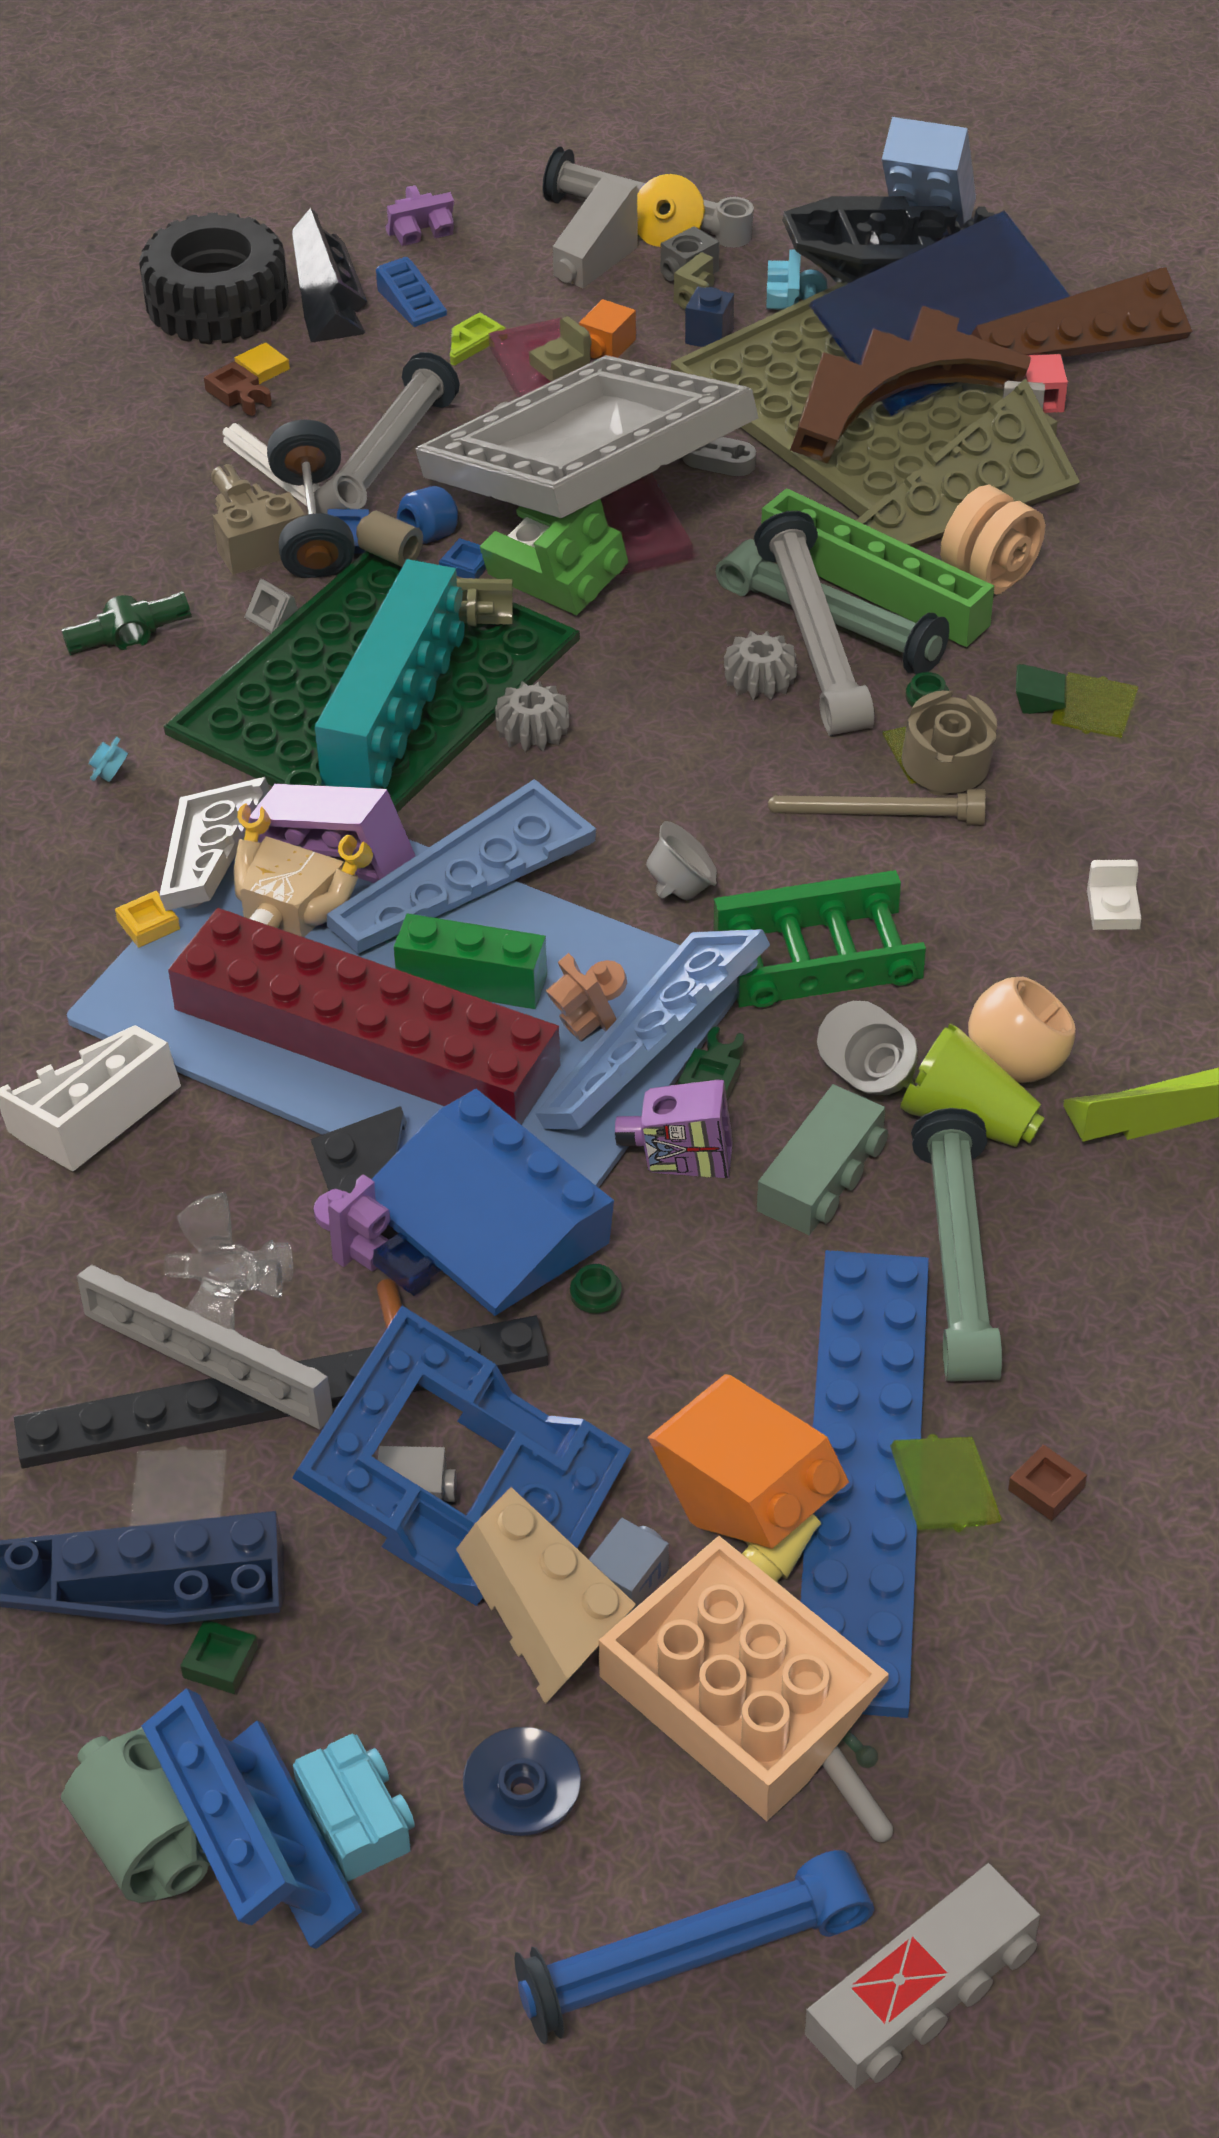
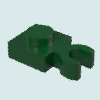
[678,1026,744,1101]

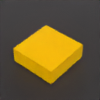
[234,342,290,384]
[115,890,180,948]

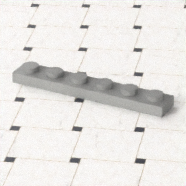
[77,1265,333,1430]

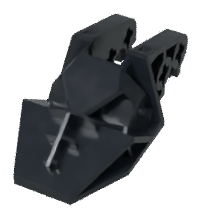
[782,196,1015,313]

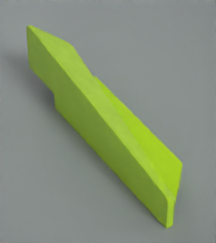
[1063,1067,1219,1142]

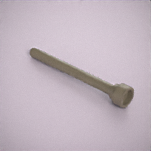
[768,789,985,825]

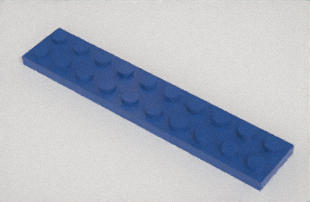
[800,1250,929,1718]

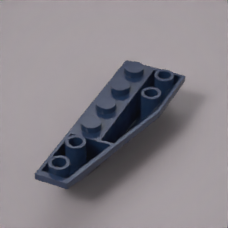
[0,1511,285,1625]

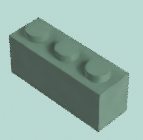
[757,1084,888,1236]

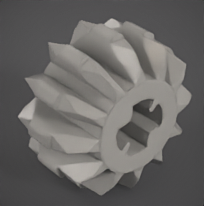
[724,631,797,701]
[495,681,569,752]

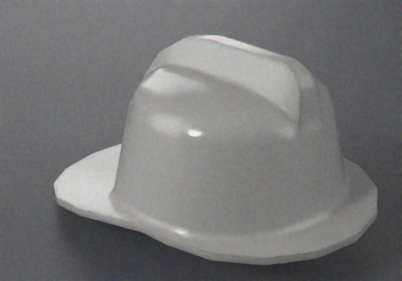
[646,821,717,901]
[817,1001,918,1095]

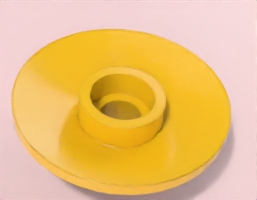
[637,174,705,247]

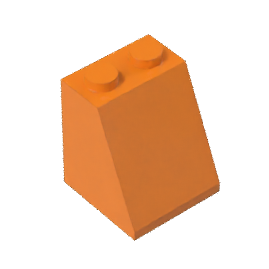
[648,1374,849,1549]

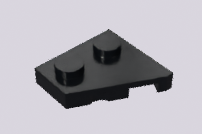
[310,1106,407,1193]

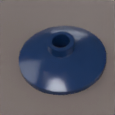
[463,1727,581,1836]

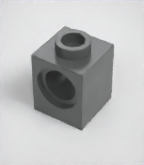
[660,226,719,281]

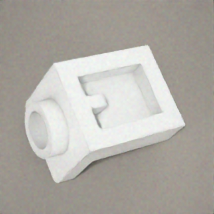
[1087,860,1141,930]

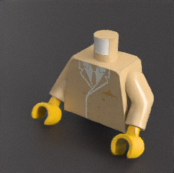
[234,803,373,937]

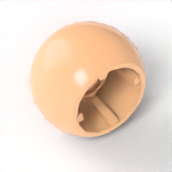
[968,977,1076,1083]

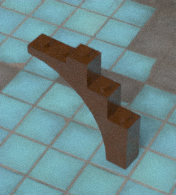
[790,305,1031,464]

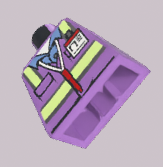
[615,1080,733,1178]

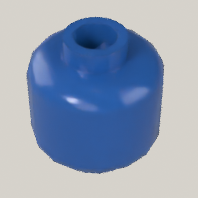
[397,486,458,544]

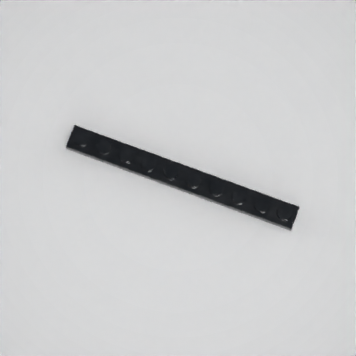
[14,1315,548,1469]

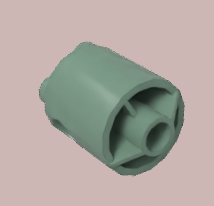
[61,1727,210,1903]

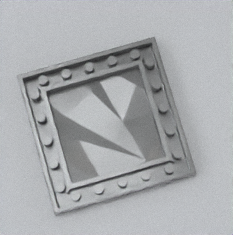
[416,355,759,518]

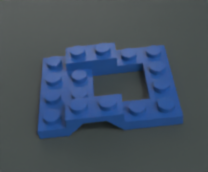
[292,1306,632,1606]

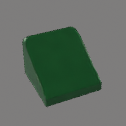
[1016,664,1067,714]

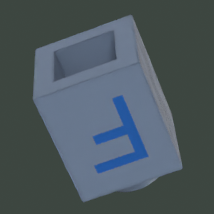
[589,1518,669,1616]

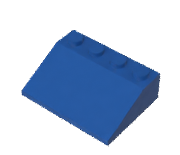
[371,1089,614,1316]

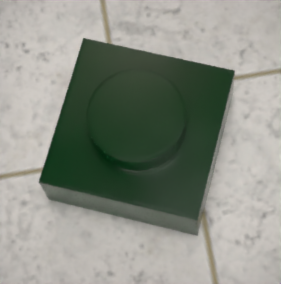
[180,1620,258,1694]

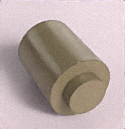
[356,511,423,567]

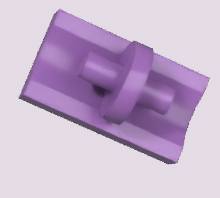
[386,185,454,246]
[314,1174,392,1271]

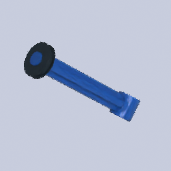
[514,1850,875,2044]

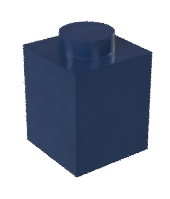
[685,287,734,347]

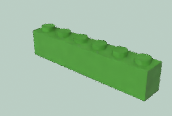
[761,488,994,647]

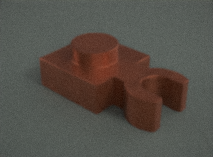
[204,361,272,416]

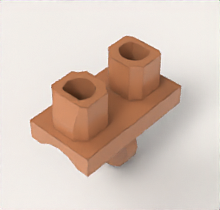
[546,953,627,1041]

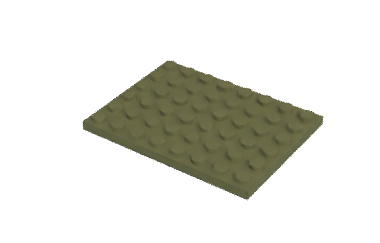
[671,282,1058,516]

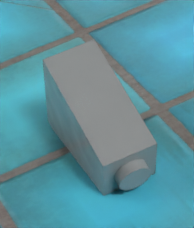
[553,173,638,288]

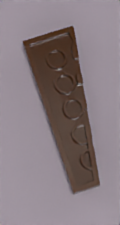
[971,267,1193,357]

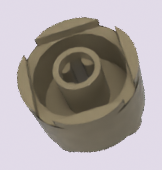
[901,691,997,796]

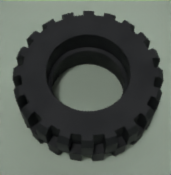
[139,212,289,344]

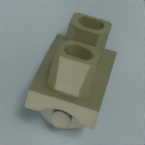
[457,578,513,627]

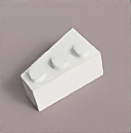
[0,1025,181,1172]

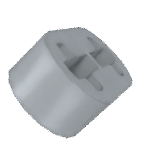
[682,437,756,476]

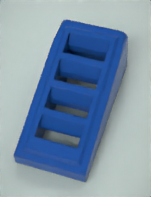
[376,257,447,327]

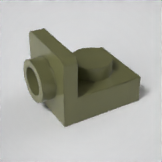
[673,252,715,309]
[529,316,592,382]

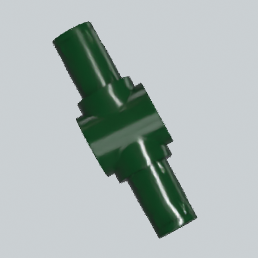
[61,591,192,655]

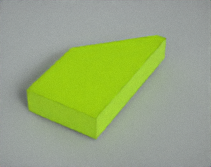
[450,312,506,366]

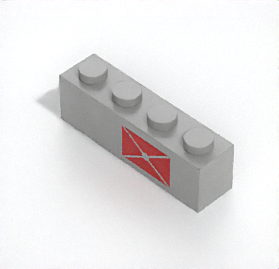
[805,1863,1040,2089]

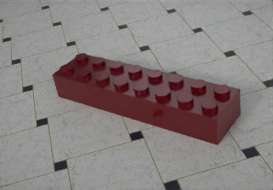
[168,908,561,1125]

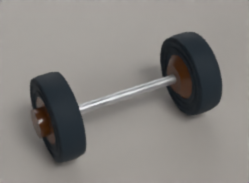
[267,419,355,578]

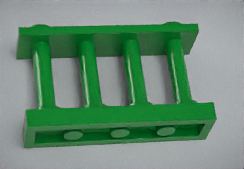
[713,870,926,1008]

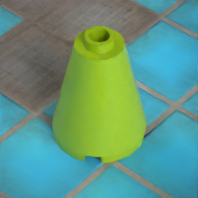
[900,1023,1045,1147]

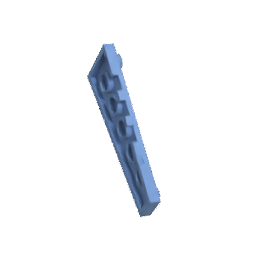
[327,779,596,953]
[535,929,770,1130]

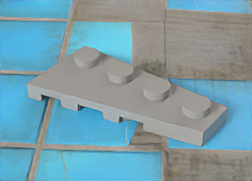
[159,777,270,911]

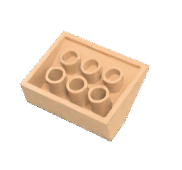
[599,1536,889,1821]

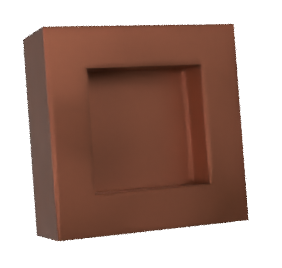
[1008,1444,1087,1521]

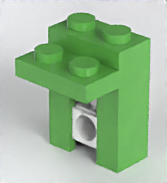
[479,499,629,615]

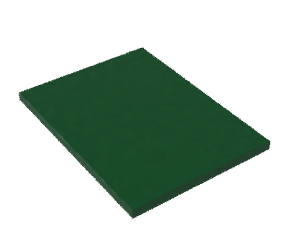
[164,551,580,813]

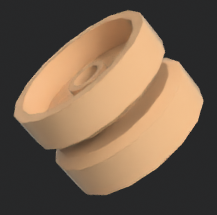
[940,485,1046,595]

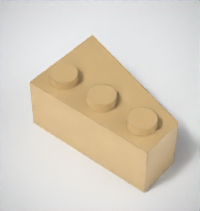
[456,1487,636,1704]

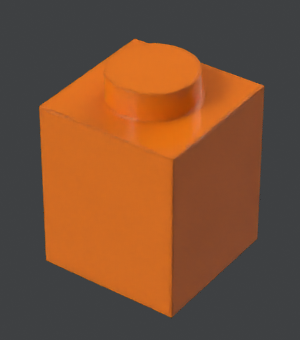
[579,299,636,359]

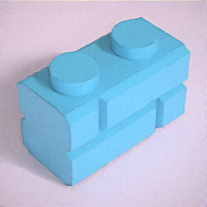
[293,1733,415,1882]

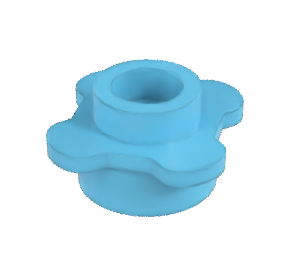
[88,737,128,782]

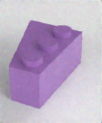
[249,784,416,883]

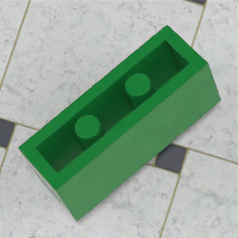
[394,913,547,1009]

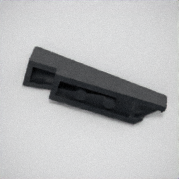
[292,208,367,343]

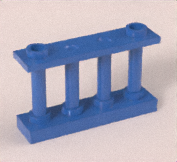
[141,1688,362,1949]

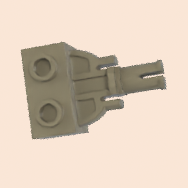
[211,464,306,575]

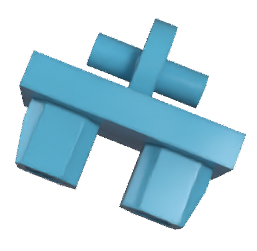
[766,250,828,310]

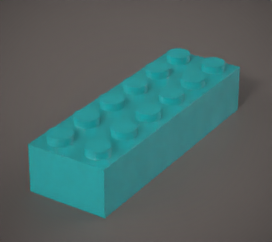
[315,559,465,789]

